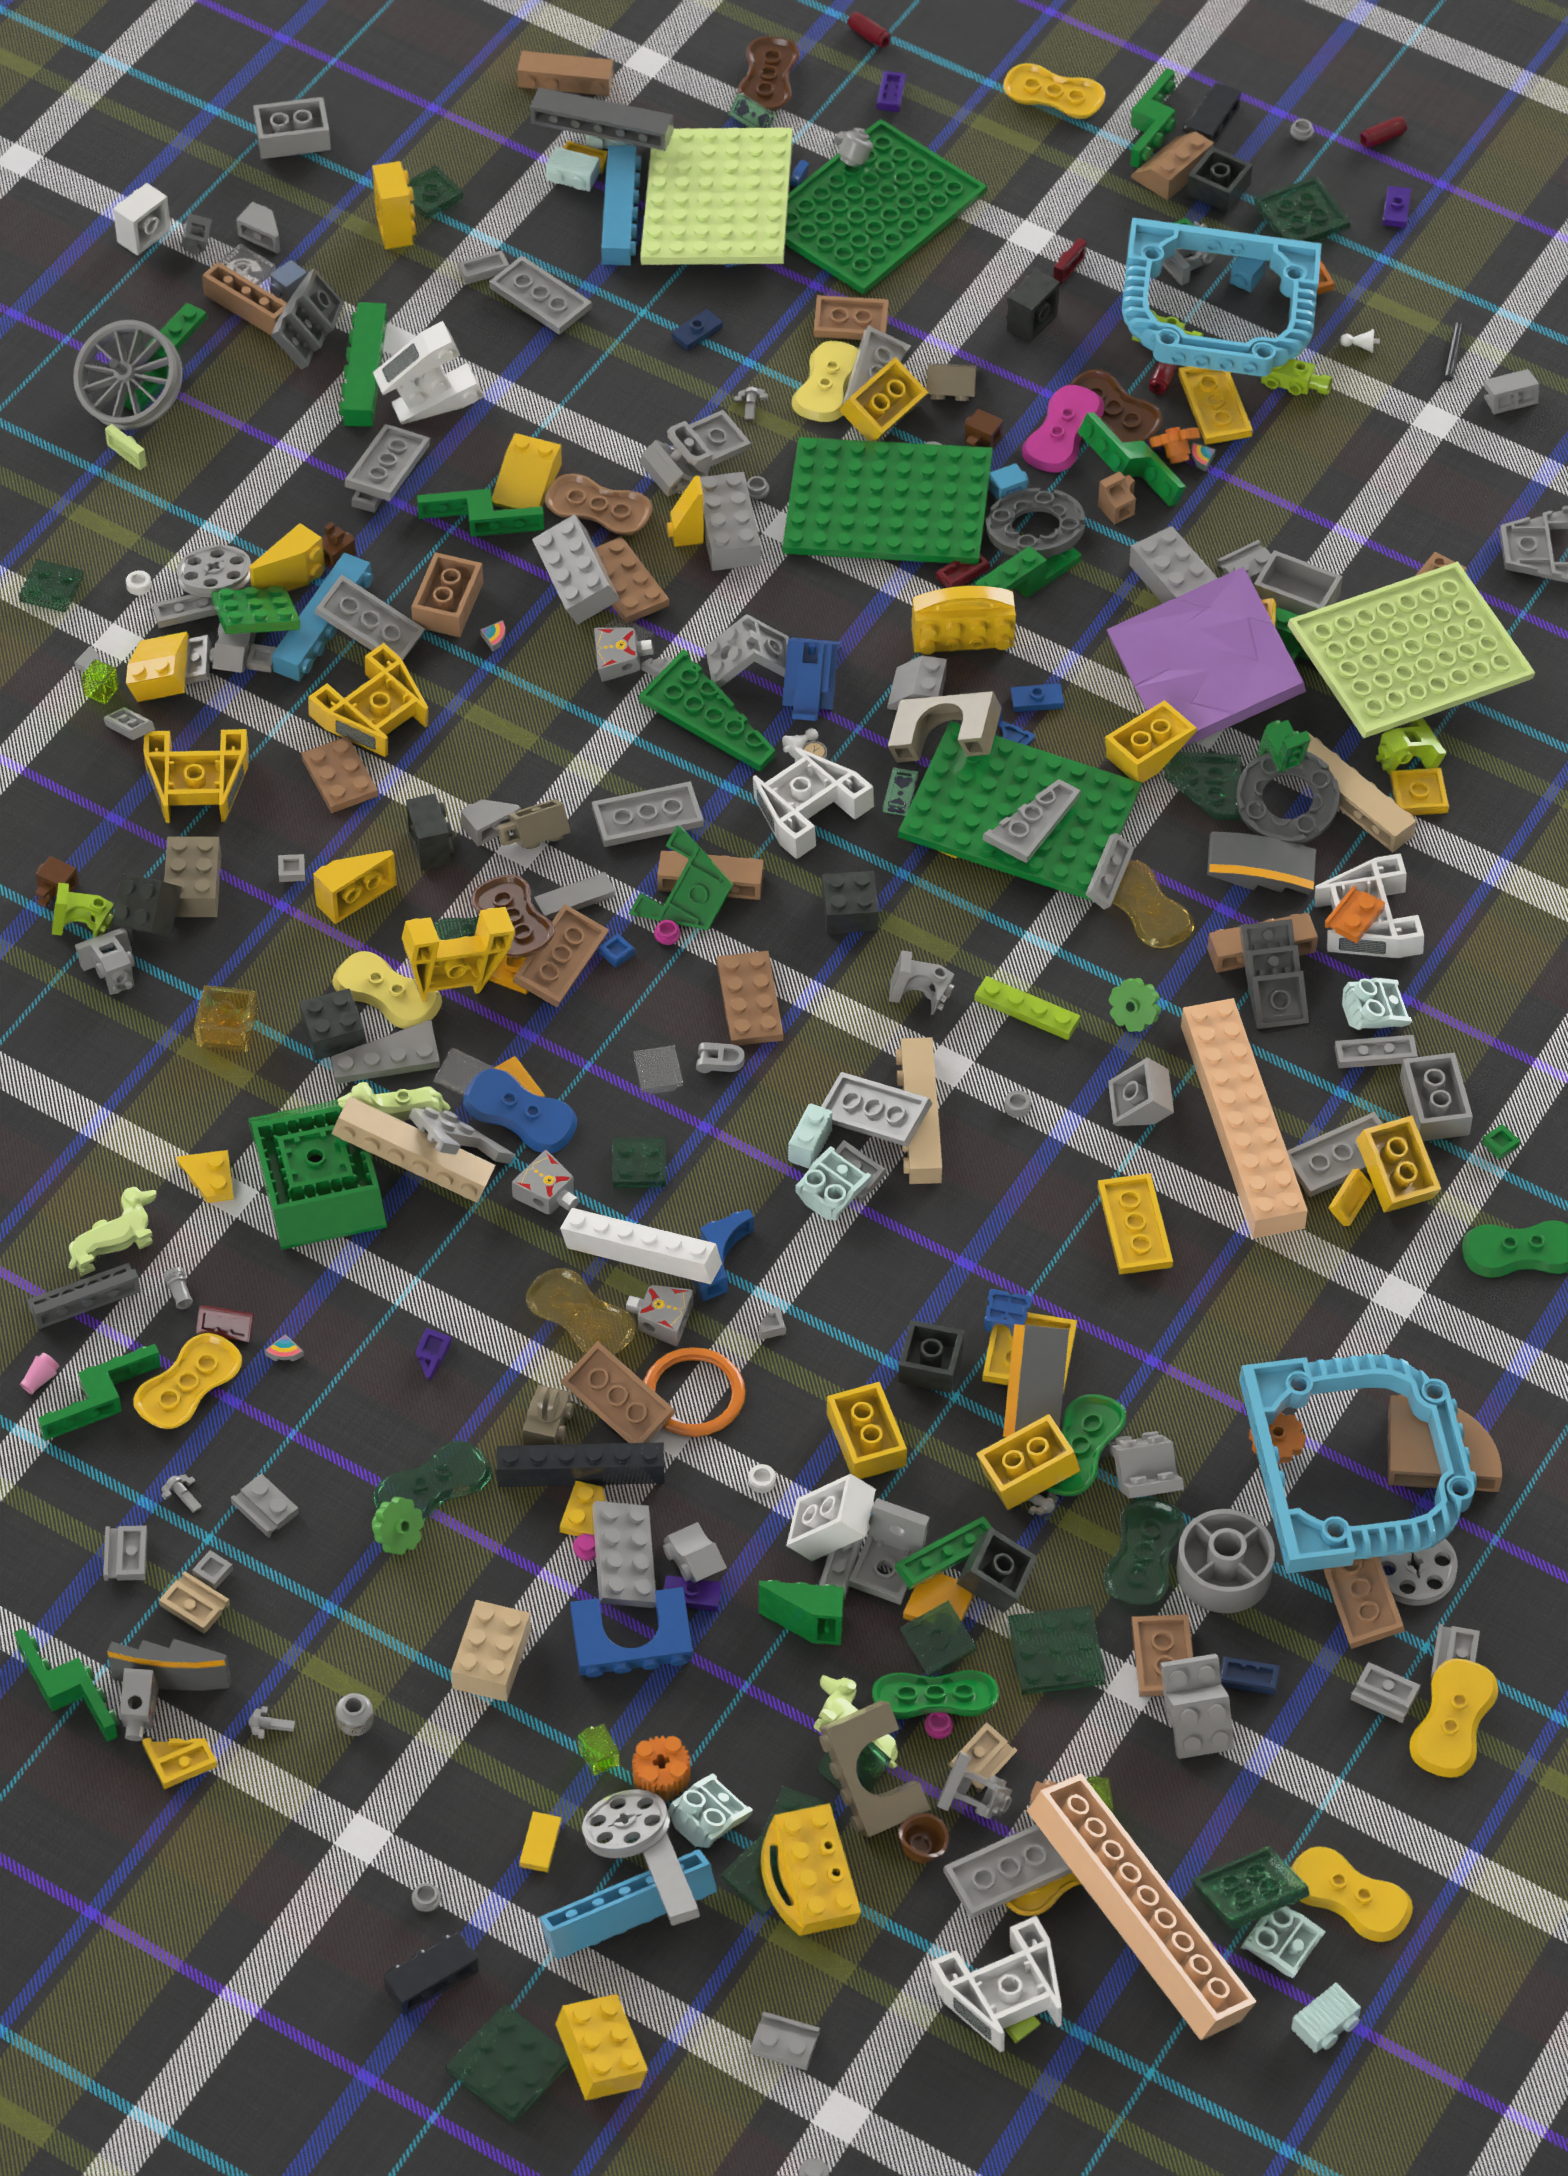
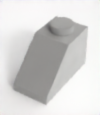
[237,202,280,254]
[461,799,520,846]

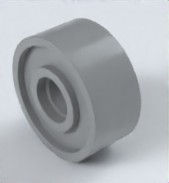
[1176,1509,1275,1613]

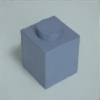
[270,260,307,303]

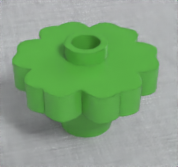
[1109,978,1161,1032]
[372,1497,424,1555]

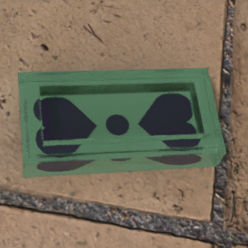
[729,93,777,128]
[883,768,918,816]

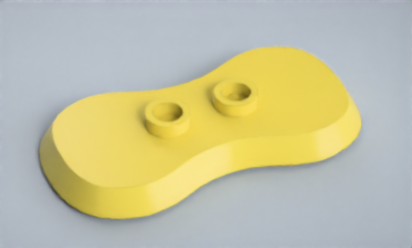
[792,341,858,422]
[332,951,442,1029]

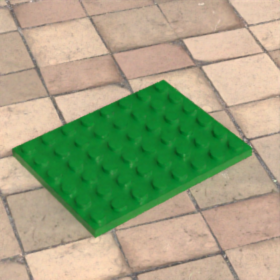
[785,119,987,295]
[782,437,993,565]
[898,721,1142,901]

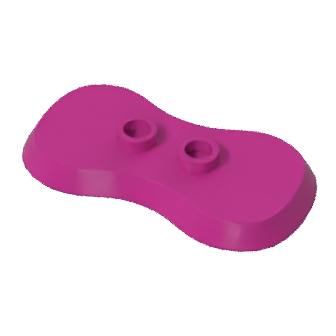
[1022,385,1104,473]

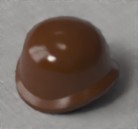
[898,1813,949,1864]

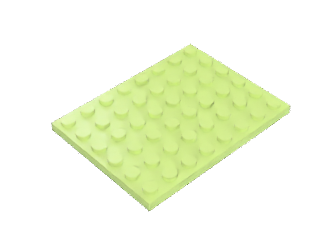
[641,127,793,265]
[1288,562,1535,738]

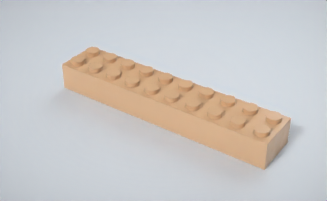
[1181,998,1308,1239]
[1027,1774,1256,2040]

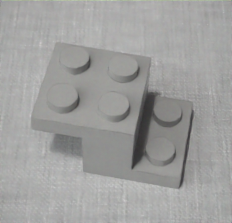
[1108,1431,1184,1498]
[1160,1654,1234,1759]

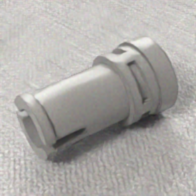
[163,1267,193,1309]

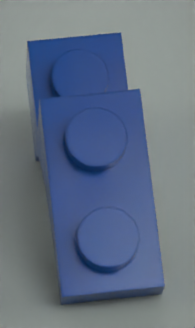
[691,1209,754,1301]

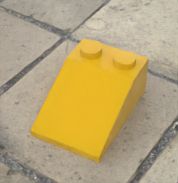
[492,433,562,509]
[249,523,325,591]
[126,632,189,702]
[1105,700,1197,783]
[313,850,397,924]

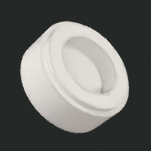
[126,571,152,595]
[748,1464,776,1493]

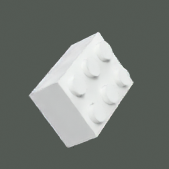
[786,1474,876,1561]

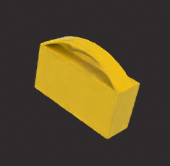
[912,586,1016,655]
[761,1804,861,1936]

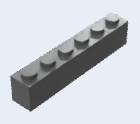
[530,87,673,151]

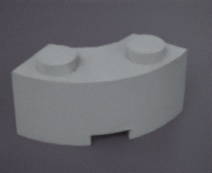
[209,622,256,673]
[663,1522,727,1582]

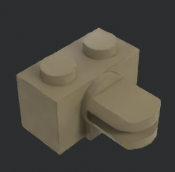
[522,1385,574,1445]

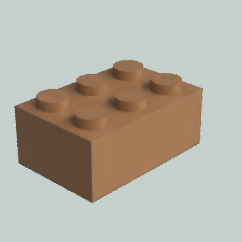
[411,552,483,637]

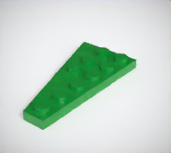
[639,649,775,772]

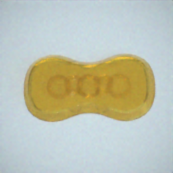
[1112,860,1194,949]
[526,1268,636,1355]

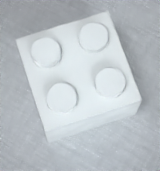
[113,183,171,256]

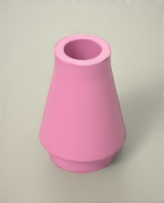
[20,1353,59,1394]

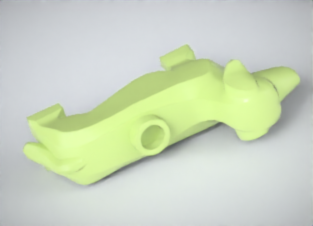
[338,1082,450,1121]
[69,1187,157,1276]
[813,1675,898,1778]

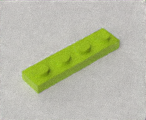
[974,976,1080,1040]

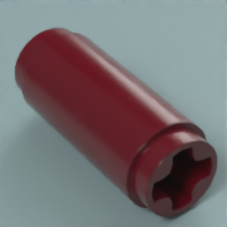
[847,12,892,48]
[1359,116,1408,148]
[1149,362,1178,395]

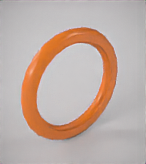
[643,1347,746,1437]

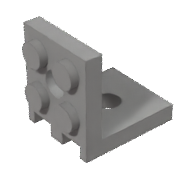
[705,614,789,688]
[848,1498,930,1605]

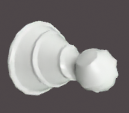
[1340,329,1380,353]
[782,728,818,758]

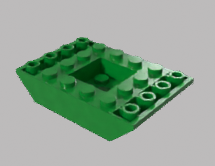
[248,1100,387,1250]

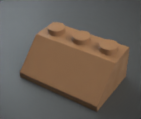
[1131,132,1214,201]

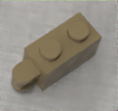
[497,799,571,849]

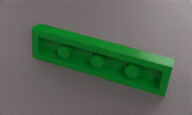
[894,1516,993,1590]

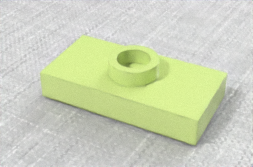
[105,424,147,470]

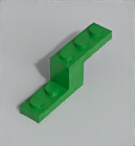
[1130,68,1176,168]
[124,303,207,412]
[1078,412,1186,507]
[417,489,544,537]
[975,546,1082,598]
[1257,720,1311,773]
[37,1344,161,1441]
[14,1628,119,1742]

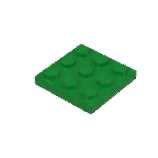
[211,586,300,634]

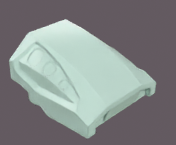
[1342,978,1412,1030]
[795,1146,872,1221]
[668,1774,753,1848]
[1241,1900,1325,1978]

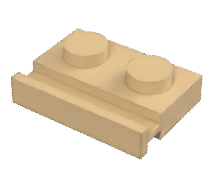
[159,1571,230,1634]
[948,1722,1017,1793]

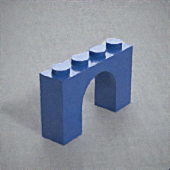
[570,1587,693,1677]

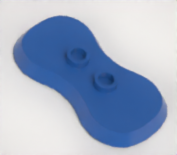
[463,1068,577,1153]

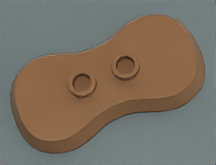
[545,474,652,536]

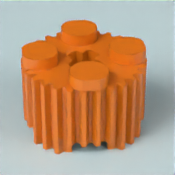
[632,1736,690,1803]

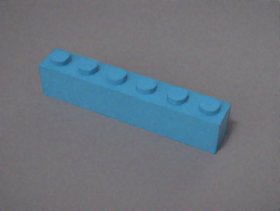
[602,146,641,265]
[271,553,373,682]
[539,1850,717,1960]

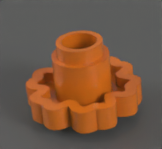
[1150,427,1200,464]
[1249,1412,1306,1464]

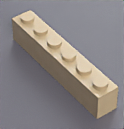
[1307,733,1417,852]
[896,1037,942,1184]
[332,1096,495,1203]

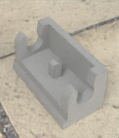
[1484,369,1539,414]

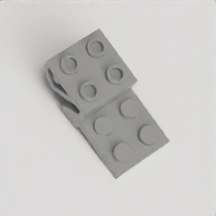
[640,410,751,497]

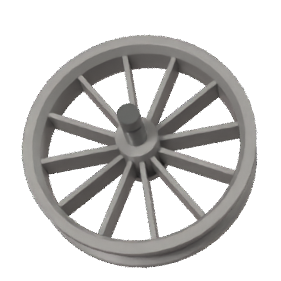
[73,320,182,430]

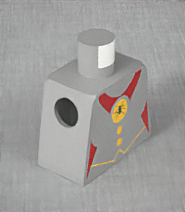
[594,628,654,682]
[512,1150,579,1214]
[626,1285,693,1347]
[120,1668,159,1741]

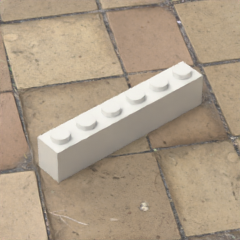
[560,1208,722,1284]

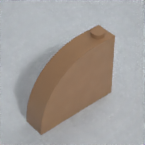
[1388,1394,1502,1492]

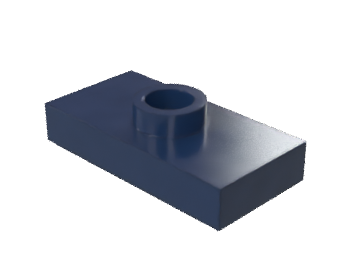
[671,309,723,351]
[1220,1657,1280,1695]

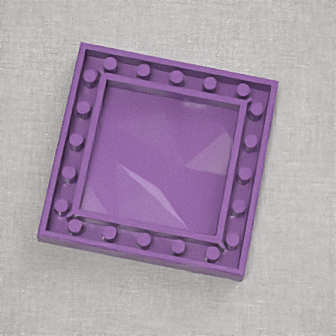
[1107,567,1306,749]

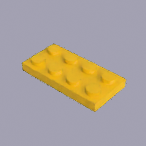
[1178,367,1253,445]
[1098,1173,1173,1275]

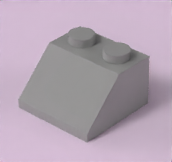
[887,655,947,710]
[1108,1057,1174,1126]

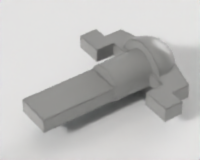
[734,387,768,421]
[161,1474,202,1513]
[1028,1492,1058,1516]
[248,1706,295,1739]

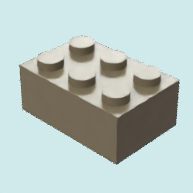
[164,837,221,917]

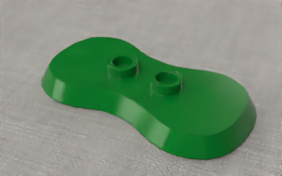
[1462,1220,1568,1278]
[1046,1394,1126,1496]
[872,1670,999,1719]

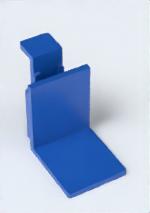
[782,638,841,721]

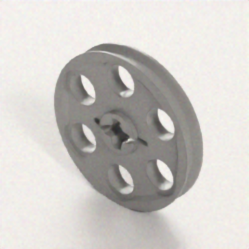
[177,545,251,598]
[1379,1539,1458,1605]
[582,1790,670,1858]

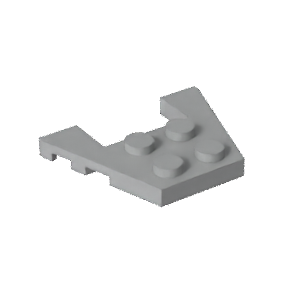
[1499,506,1568,583]
[409,1107,515,1164]

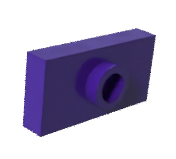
[876,71,906,112]
[1383,186,1411,228]
[664,1575,722,1611]

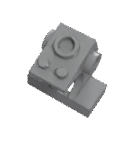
[1163,221,1217,286]
[75,927,135,995]
[889,950,955,1015]
[936,1751,1012,1819]

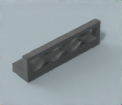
[26,1263,141,1329]

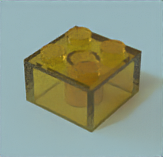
[194,985,258,1052]

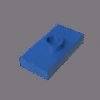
[1010,684,1064,712]

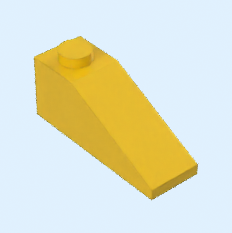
[666,476,704,547]

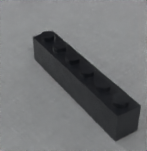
[497,1442,665,1487]

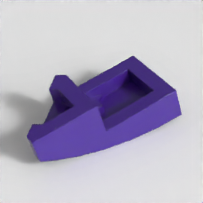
[415,1328,453,1381]

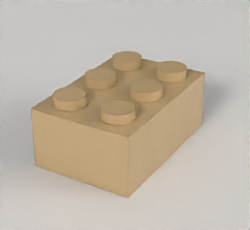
[451,1600,531,1702]

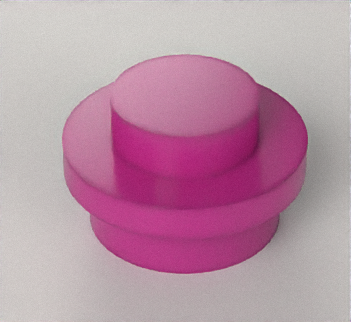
[654,920,680,945]
[573,1534,596,1561]
[924,1713,953,1739]

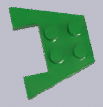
[629,825,734,930]

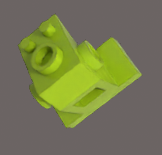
[1376,718,1446,775]
[52,883,114,938]

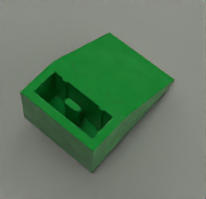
[759,1580,844,1645]

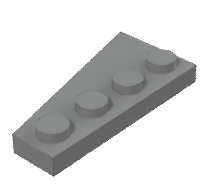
[842,326,911,405]
[983,779,1081,863]
[331,1020,440,1084]

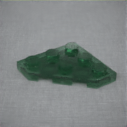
[1164,752,1241,820]

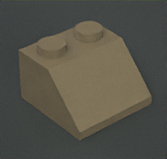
[926,363,976,401]

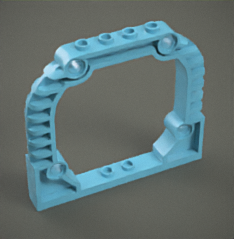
[1122,218,1321,376]
[1239,1354,1477,1574]

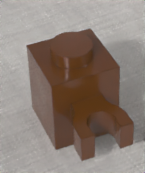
[964,409,1003,448]
[322,522,356,570]
[35,856,79,908]

